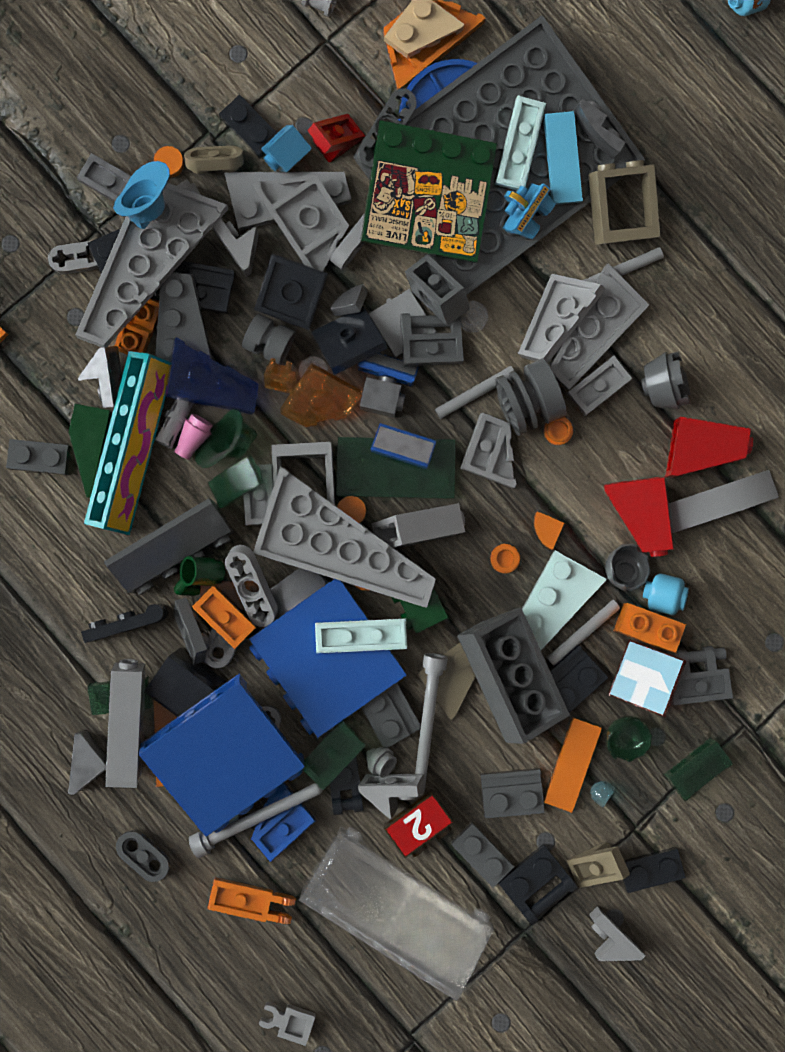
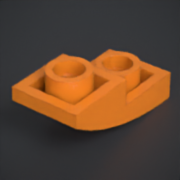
[114,298,159,355]

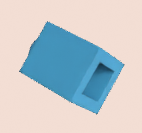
[261,125,312,172]

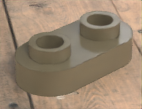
[184,146,244,174]

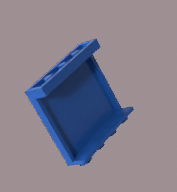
[249,579,407,737]
[139,673,305,837]

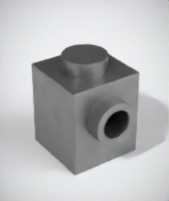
[360,376,405,418]

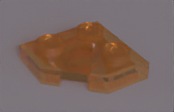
[280,363,362,427]

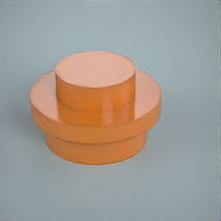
[544,417,573,445]

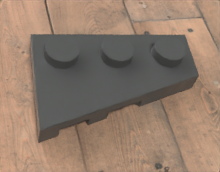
[155,272,215,367]

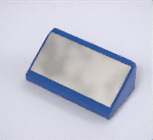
[357,353,419,387]
[371,423,436,469]

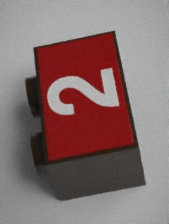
[384,789,454,858]

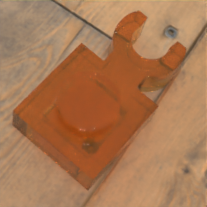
[264,358,296,394]

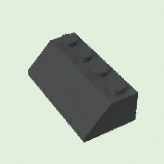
[104,498,234,595]
[457,607,570,744]

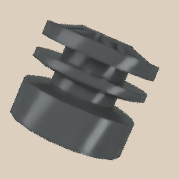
[495,359,567,436]

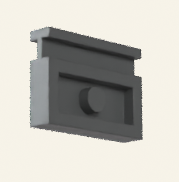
[361,682,421,748]
[480,768,545,819]

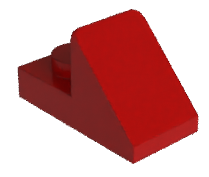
[307,113,365,162]

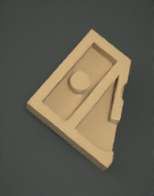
[384,0,464,59]

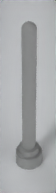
[415,653,448,795]
[189,783,323,858]

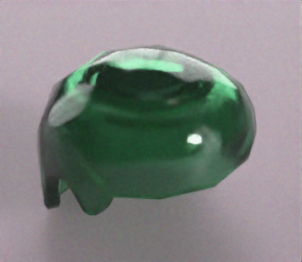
[606,716,652,762]

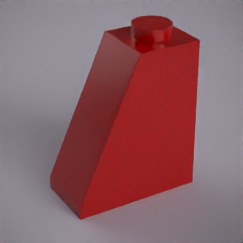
[665,416,753,479]
[604,476,674,557]

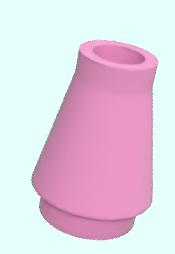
[174,414,212,460]

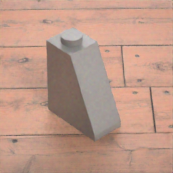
[372,503,465,549]

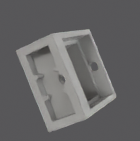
[272,442,336,506]

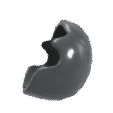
[605,544,650,591]

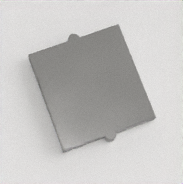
[369,289,436,358]

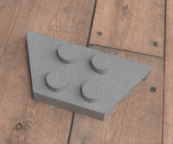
[251,174,349,271]

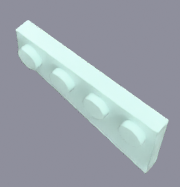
[522,550,607,650]

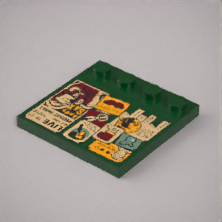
[360,120,497,263]

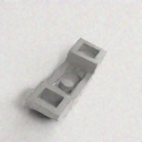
[669,470,779,533]

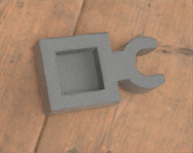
[259,1002,316,1046]

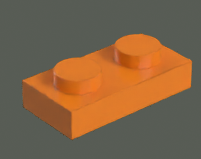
[192,586,257,649]

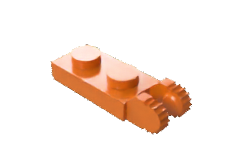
[207,877,296,924]

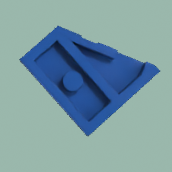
[251,782,317,862]

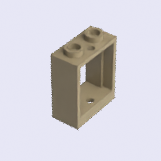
[588,160,660,245]

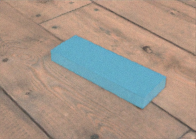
[543,111,583,205]

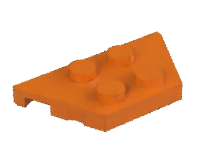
[383,0,486,90]

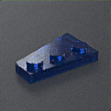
[165,337,258,415]

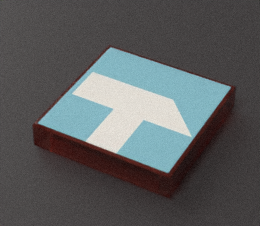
[608,639,687,717]

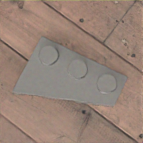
[518,274,606,363]

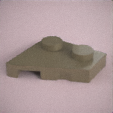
[417,642,476,720]

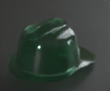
[195,409,257,468]

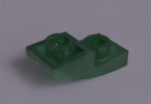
[208,455,264,509]

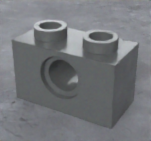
[405,254,470,326]

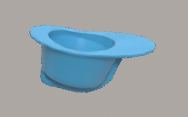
[113,161,170,229]

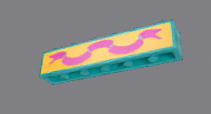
[84,351,174,535]

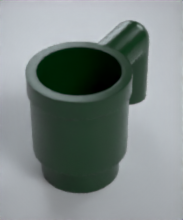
[174,556,225,596]

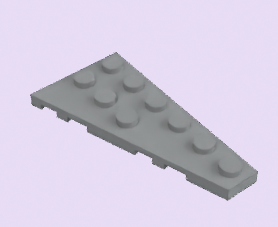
[75,183,228,349]
[253,466,436,608]

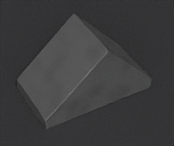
[68,731,107,795]

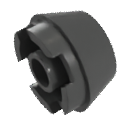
[641,351,691,409]

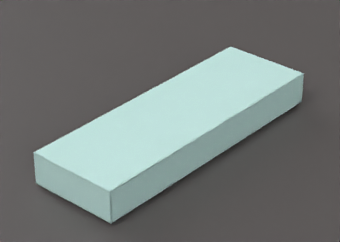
[495,95,546,191]
[315,618,407,653]

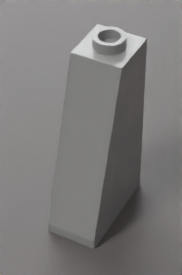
[105,659,145,788]

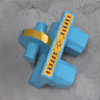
[502,183,556,239]

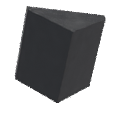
[144,647,227,717]

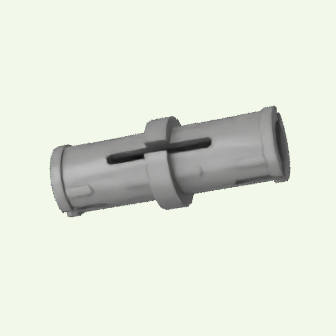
[155,388,198,449]

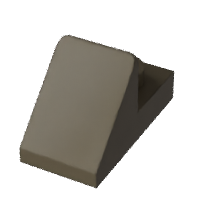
[566,842,630,888]

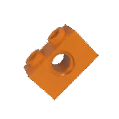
[613,603,686,653]

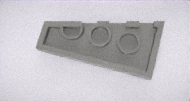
[224,172,352,231]
[549,263,649,390]

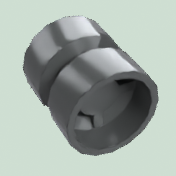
[242,313,296,366]

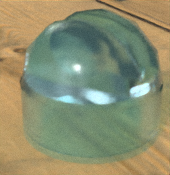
[590,781,616,808]

